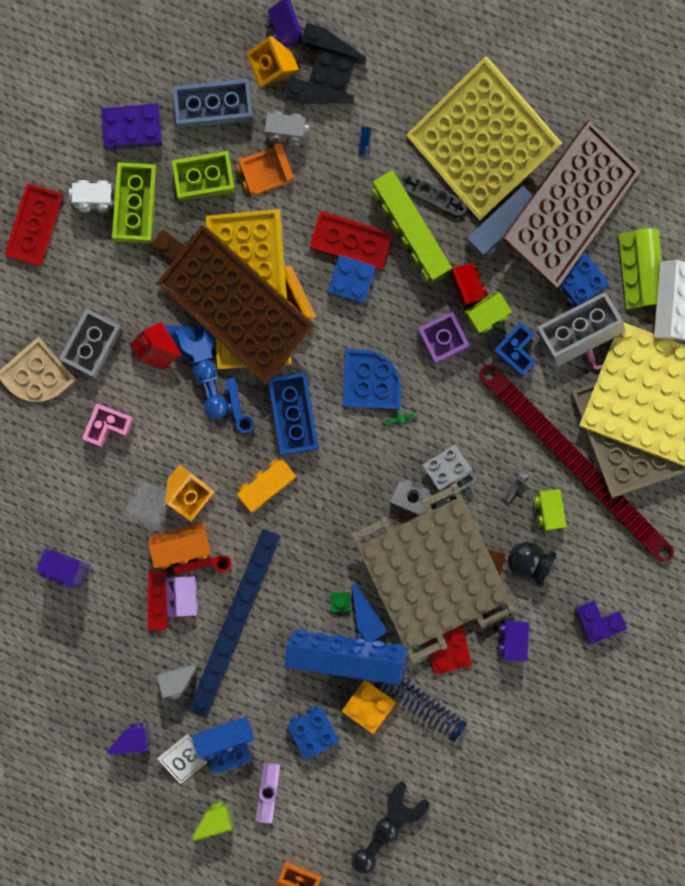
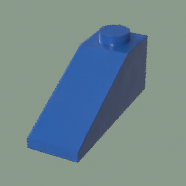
[352,583,388,642]

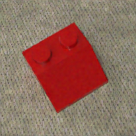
[450,263,488,309]
[129,322,181,370]

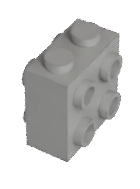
[265,111,309,147]
[423,445,477,500]

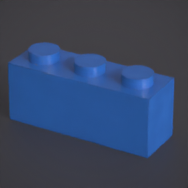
[191,715,255,761]

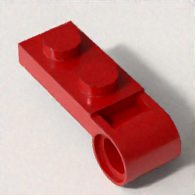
[173,555,232,575]

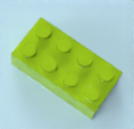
[112,162,158,244]

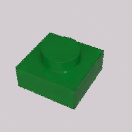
[331,592,351,612]

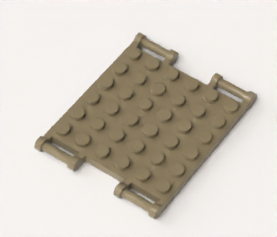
[351,482,517,665]

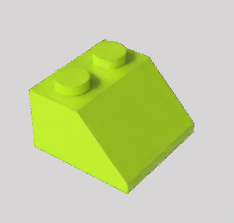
[193,801,234,840]

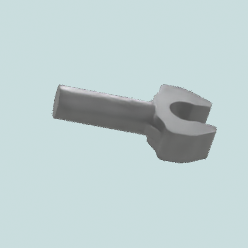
[504,468,530,502]

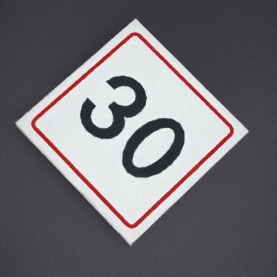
[157,734,209,784]

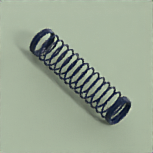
[375,677,467,743]

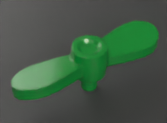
[382,411,418,427]

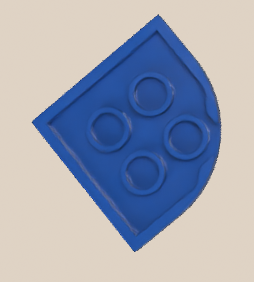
[343,349,401,410]

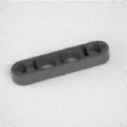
[399,173,467,217]

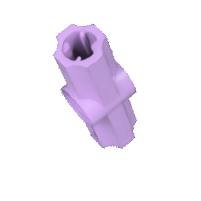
[256,762,280,823]

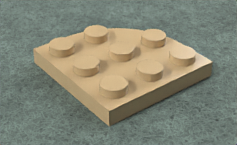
[0,337,77,402]

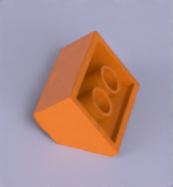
[149,523,211,569]

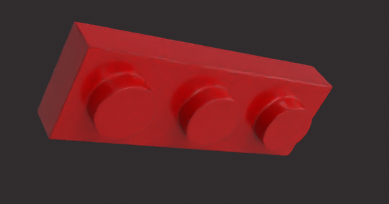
[147,572,168,630]

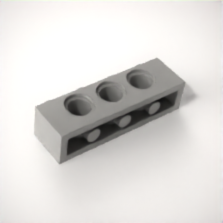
[390,479,470,516]

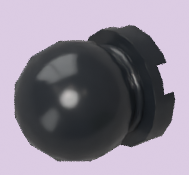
[508,542,557,588]

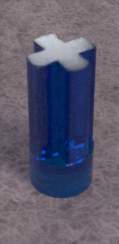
[358,126,372,155]

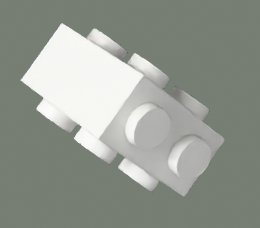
[69,180,115,213]

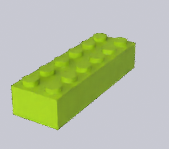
[371,170,452,285]

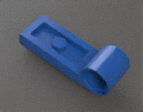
[225,378,254,434]

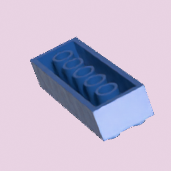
[284,630,408,685]

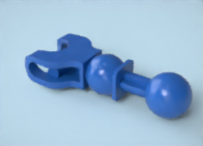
[171,324,228,419]

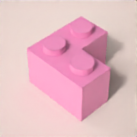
[82,403,134,448]

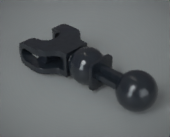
[351,781,430,874]

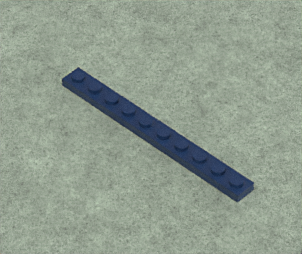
[189,529,281,715]

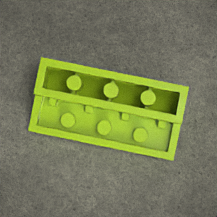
[619,228,662,309]

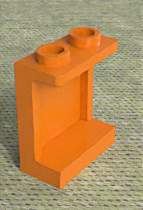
[236,142,294,196]

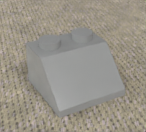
[157,664,198,700]

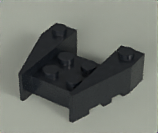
[284,23,366,105]

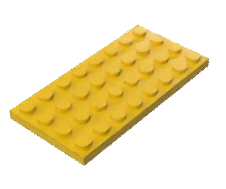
[206,209,292,369]

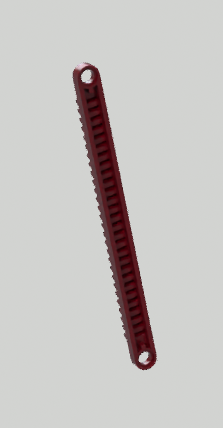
[479,364,674,562]

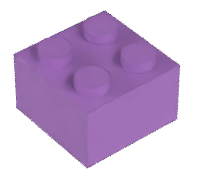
[417,311,470,365]

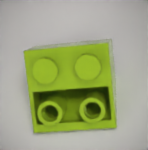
[464,291,512,333]
[533,489,567,531]

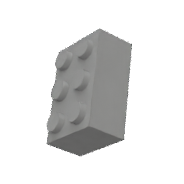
[59,308,122,379]

